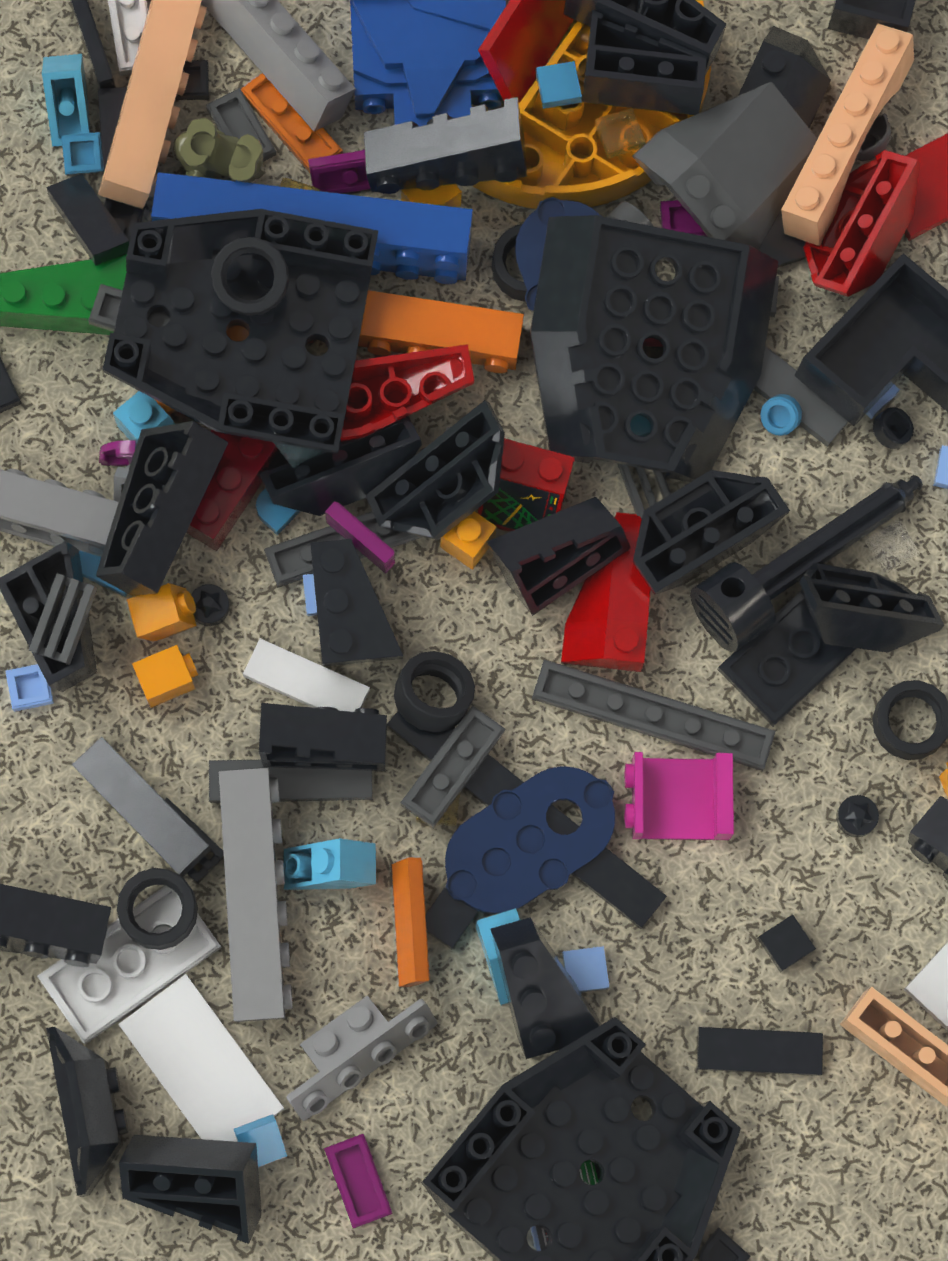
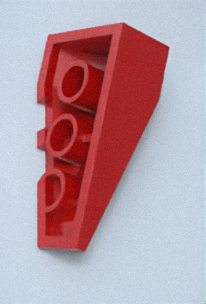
[341,344,475,441]
[561,512,651,672]

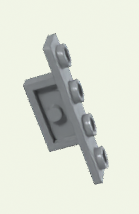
[286,995,438,1121]

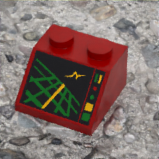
[478,438,575,532]

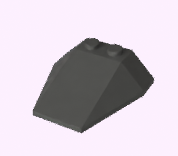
[632,82,817,250]

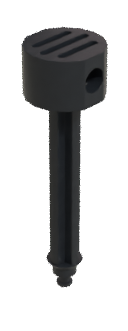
[690,475,923,652]

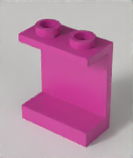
[624,752,734,840]

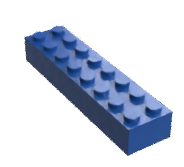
[151,172,473,284]

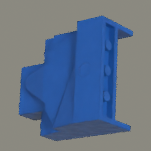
[350,0,506,126]

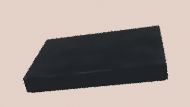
[717,590,857,727]

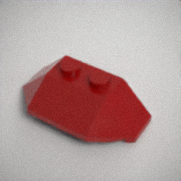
[804,150,920,297]

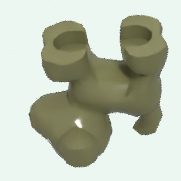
[173,118,266,183]

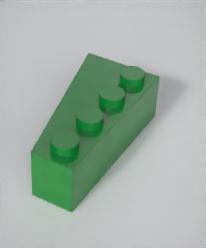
[0,254,127,335]

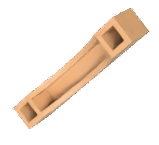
[781,23,914,246]

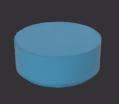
[760,394,802,436]

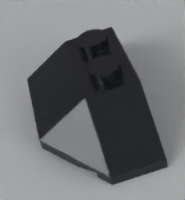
[738,26,831,129]
[365,400,505,540]
[259,416,422,516]
[633,470,790,595]
[799,563,944,653]
[46,1026,128,1197]

